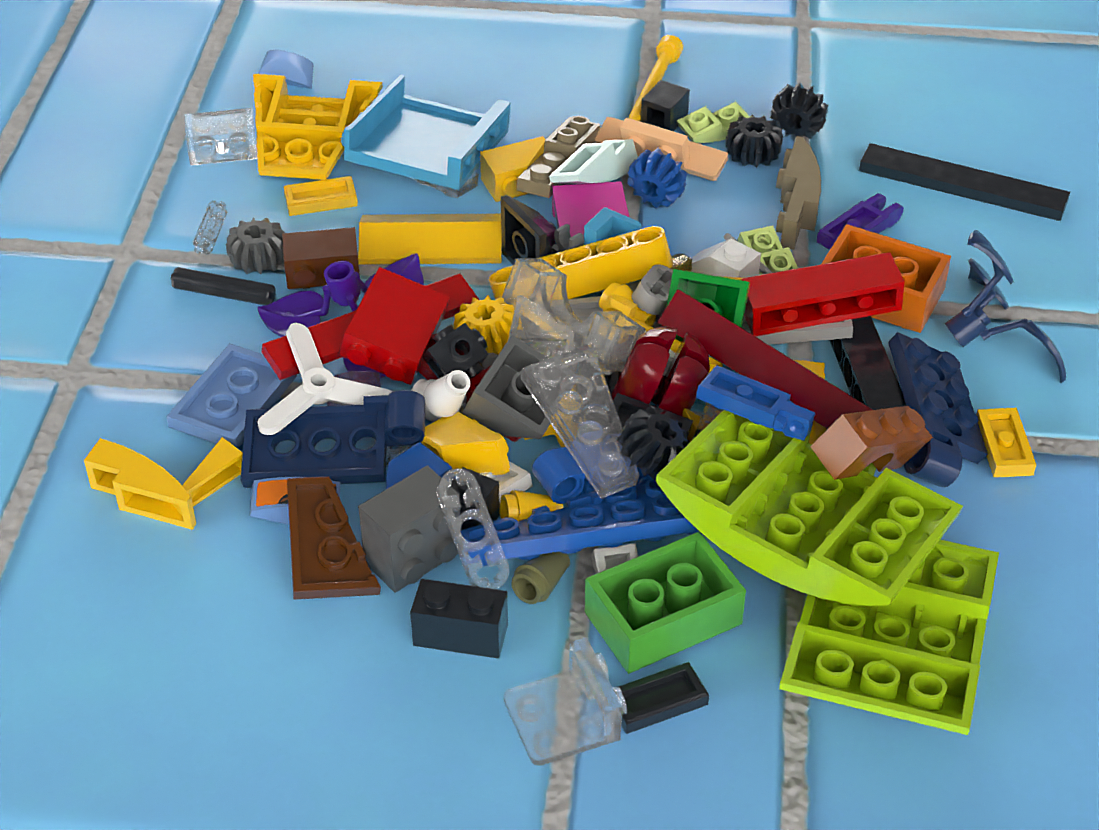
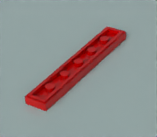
[261,273,479,380]

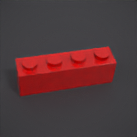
[741,252,905,336]

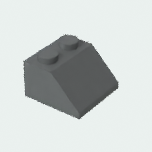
[462,335,579,439]

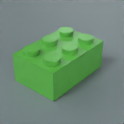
[585,532,746,674]

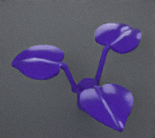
[257,253,424,379]

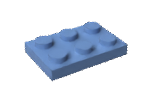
[166,343,297,448]

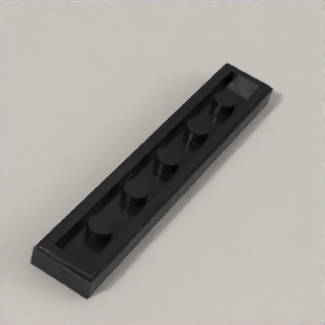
[859,143,1070,221]

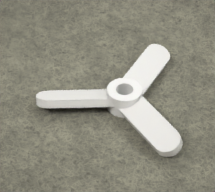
[257,323,392,435]

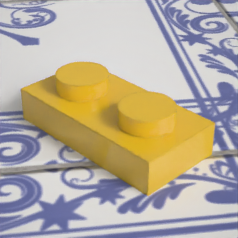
[976,408,1036,477]

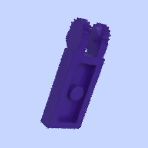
[816,193,904,250]

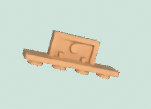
[595,117,728,181]

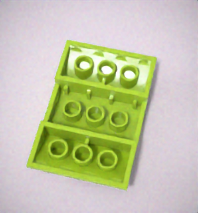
[656,410,963,606]
[779,539,999,735]

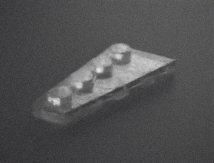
[520,343,639,499]

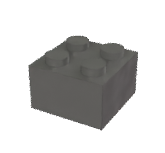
[358,465,462,593]

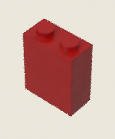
[339,267,450,385]

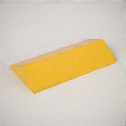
[358,213,502,265]

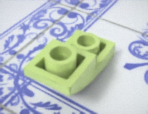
[677,101,750,143]
[738,225,798,275]

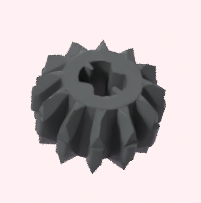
[226,217,285,275]

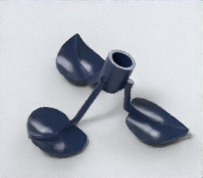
[945,230,1066,383]

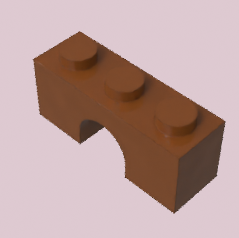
[810,406,933,480]

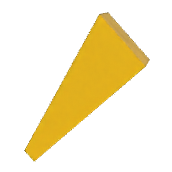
[182,437,243,507]

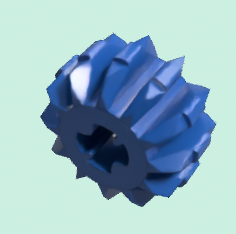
[627,148,688,208]

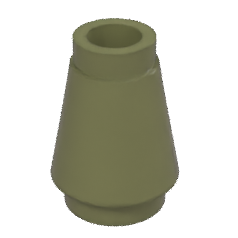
[511,552,570,604]

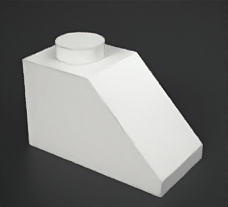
[678,238,761,277]

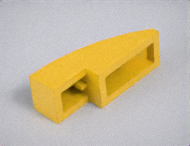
[84,438,196,530]

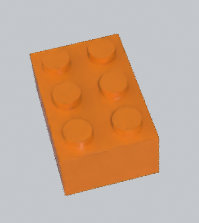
[821,224,951,333]

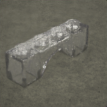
[502,258,646,375]

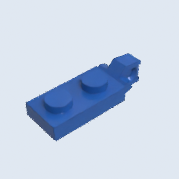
[696,365,815,441]

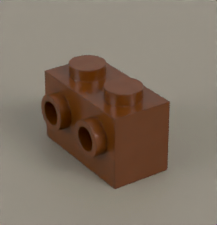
[282,227,360,289]

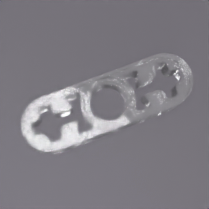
[437,469,509,590]

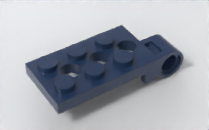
[888,332,988,487]
[241,390,426,488]

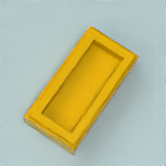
[283,176,358,216]

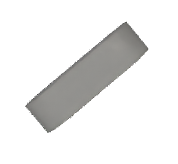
[632,265,673,315]

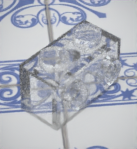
[184,108,257,166]

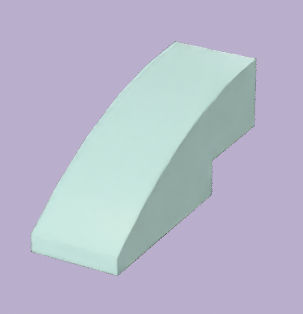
[549,139,638,184]

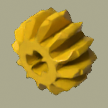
[453,295,519,355]

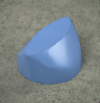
[258,50,313,88]

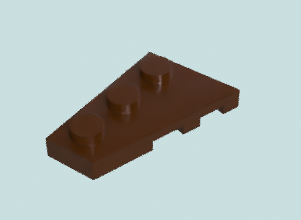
[287,476,381,600]

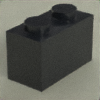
[410,579,508,659]

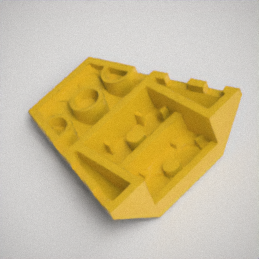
[253,74,383,180]

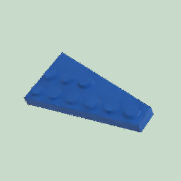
[460,475,702,566]

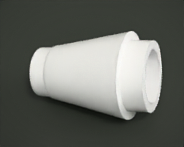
[424,370,470,417]

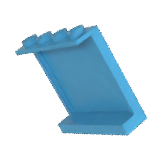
[341,75,511,190]

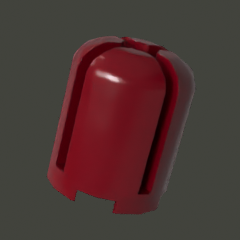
[611,326,710,416]

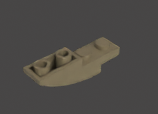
[517,116,600,198]
[776,136,821,250]

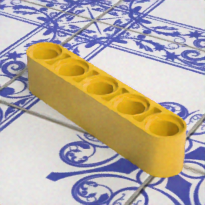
[489,226,673,304]

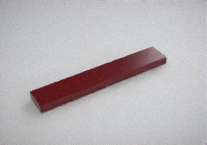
[658,289,873,429]

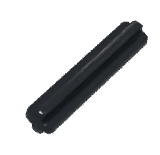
[170,267,276,305]

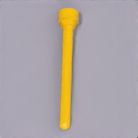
[628,35,683,122]

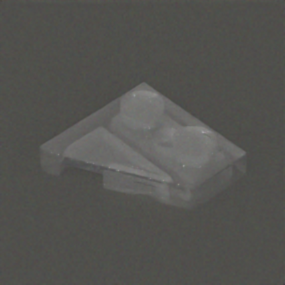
[508,295,583,374]

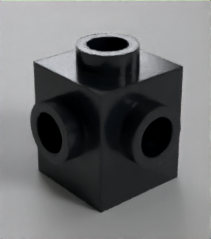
[423,323,489,379]

